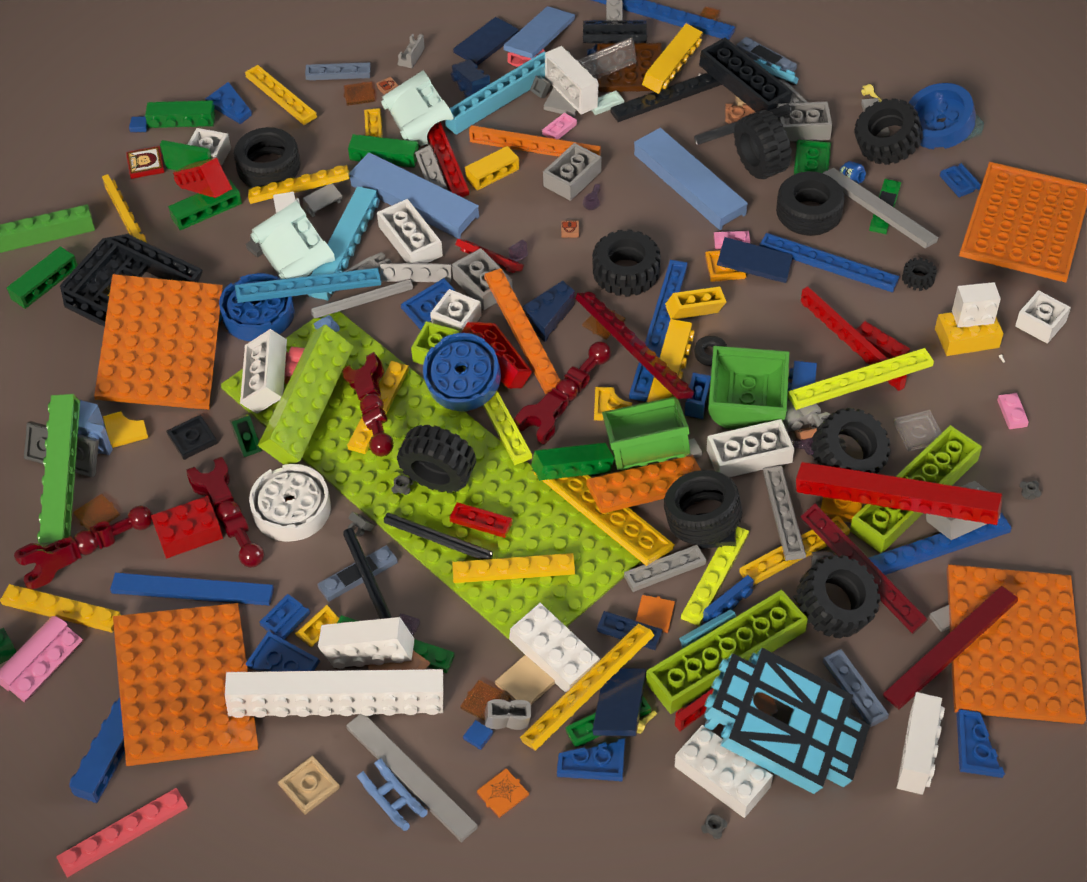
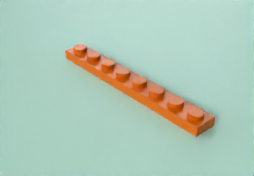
[469,125,601,157]
[484,268,560,395]

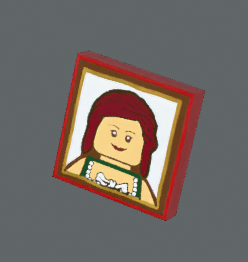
[126,146,164,179]

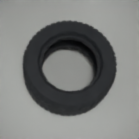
[233,127,301,188]
[664,470,743,545]

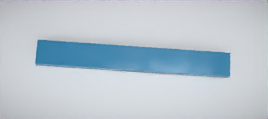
[235,268,381,303]

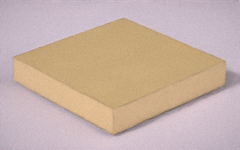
[495,655,555,705]
[278,755,340,815]

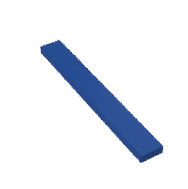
[759,233,900,293]
[110,573,274,606]

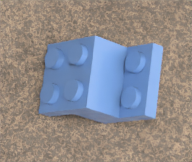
[78,400,113,455]

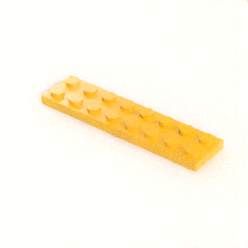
[534,472,675,566]

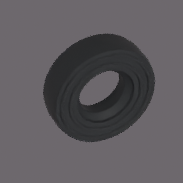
[694,336,727,366]

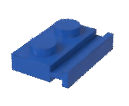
[940,163,981,197]
[259,594,310,640]

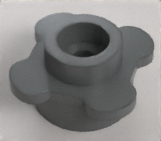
[391,475,413,495]
[1019,481,1042,500]
[701,814,727,839]

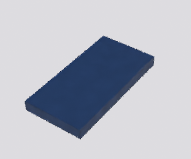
[453,17,519,66]
[717,237,793,283]
[592,668,646,736]

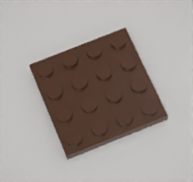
[597,43,662,92]

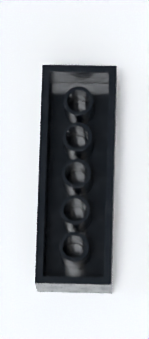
[699,38,792,112]

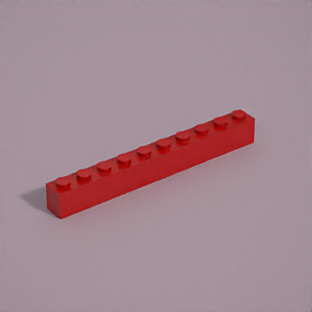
[796,462,1002,525]

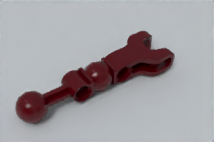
[514,342,611,445]
[342,352,394,457]
[186,457,264,568]
[14,505,153,589]

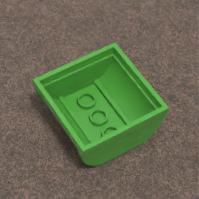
[708,346,789,430]
[602,397,690,470]

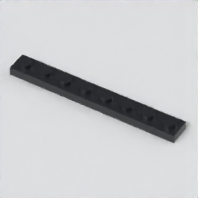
[610,73,722,122]

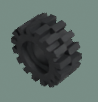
[902,258,937,291]

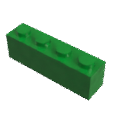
[145,101,215,128]
[348,134,419,168]
[168,180,242,231]
[6,246,78,309]
[531,443,614,481]

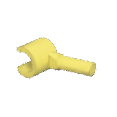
[861,84,882,102]
[637,711,657,734]

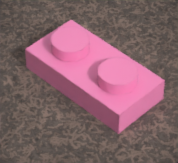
[542,113,577,139]
[714,231,750,249]
[997,393,1029,429]

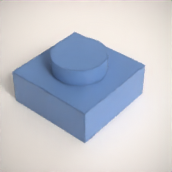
[314,315,340,332]

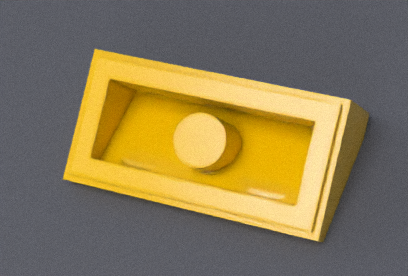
[295,605,339,647]

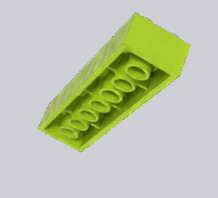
[258,324,354,465]
[850,425,982,553]
[646,590,808,714]

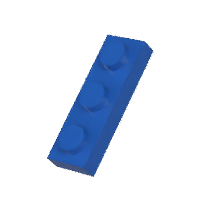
[703,575,754,623]

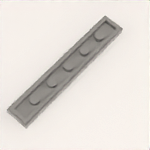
[763,466,806,561]

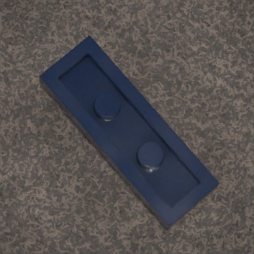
[597,611,663,650]

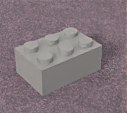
[777,102,832,141]
[543,143,601,201]
[452,248,513,310]
[926,481,1000,540]

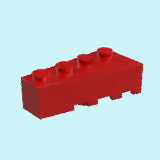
[173,157,232,198]
[461,322,532,389]

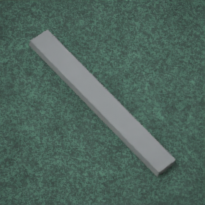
[823,168,938,248]
[346,713,478,842]

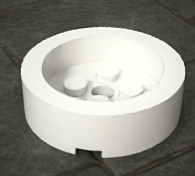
[249,464,331,542]

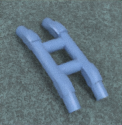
[357,758,427,831]

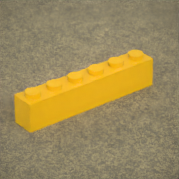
[642,23,703,94]
[647,319,695,402]

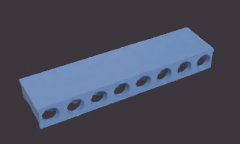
[634,128,748,230]
[349,153,479,239]

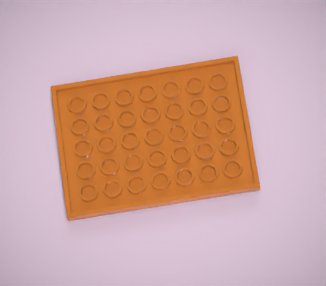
[959,162,1087,282]
[94,274,223,410]
[947,564,1086,724]
[113,603,258,766]

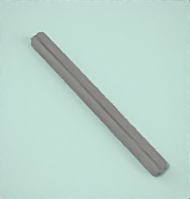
[311,279,413,319]

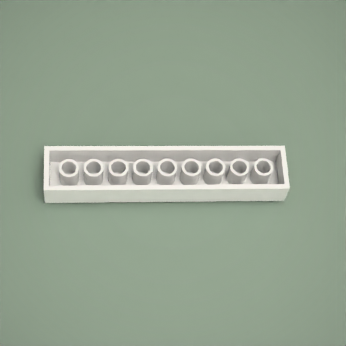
[225,669,443,718]

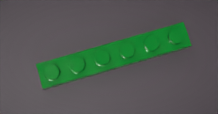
[337,615,455,673]

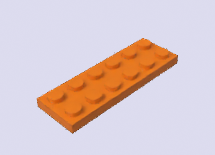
[586,455,701,514]

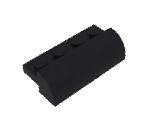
[583,20,647,43]

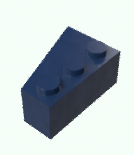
[451,59,490,98]
[522,281,575,342]

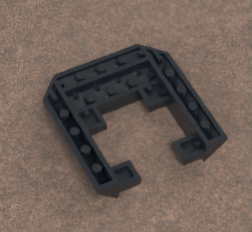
[60,234,203,327]

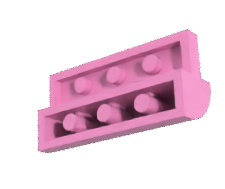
[0,616,83,703]

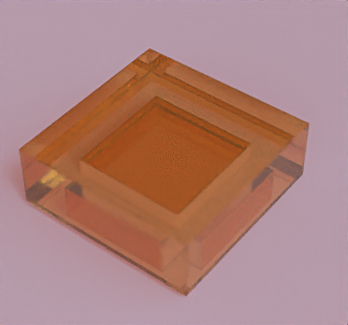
[699,7,720,21]

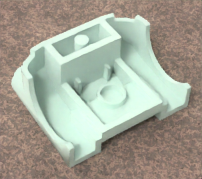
[381,70,454,147]
[250,200,335,279]

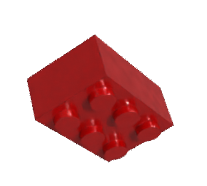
[151,496,223,559]

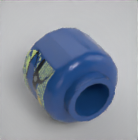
[839,161,866,184]

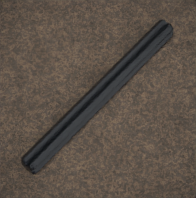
[694,104,792,145]
[384,512,493,560]
[343,528,392,619]

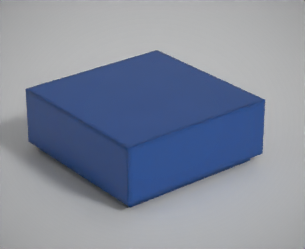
[129,116,148,132]
[463,720,493,750]

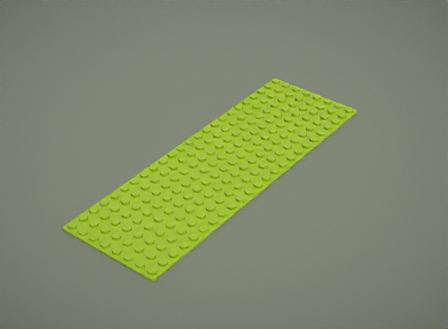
[221,311,641,643]

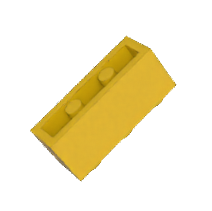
[465,146,519,191]
[665,287,726,319]

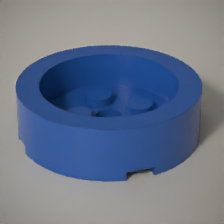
[909,83,976,149]
[219,273,295,341]
[423,333,501,411]

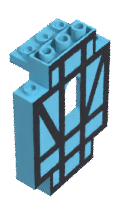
[704,648,870,794]

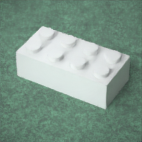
[545,46,599,114]
[377,199,443,263]
[240,329,287,413]
[707,419,794,477]
[509,603,600,693]
[318,617,414,669]
[897,692,945,795]
[675,725,773,818]

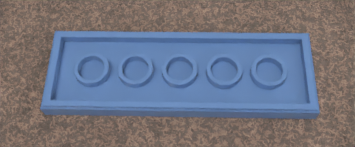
[504,6,575,59]

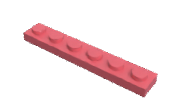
[56,788,188,878]

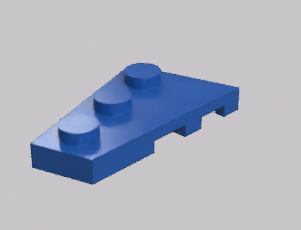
[205,82,252,124]
[401,278,455,330]
[246,631,320,672]
[956,709,1005,778]
[557,738,625,781]

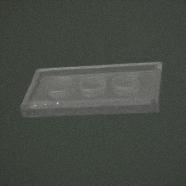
[578,37,637,79]

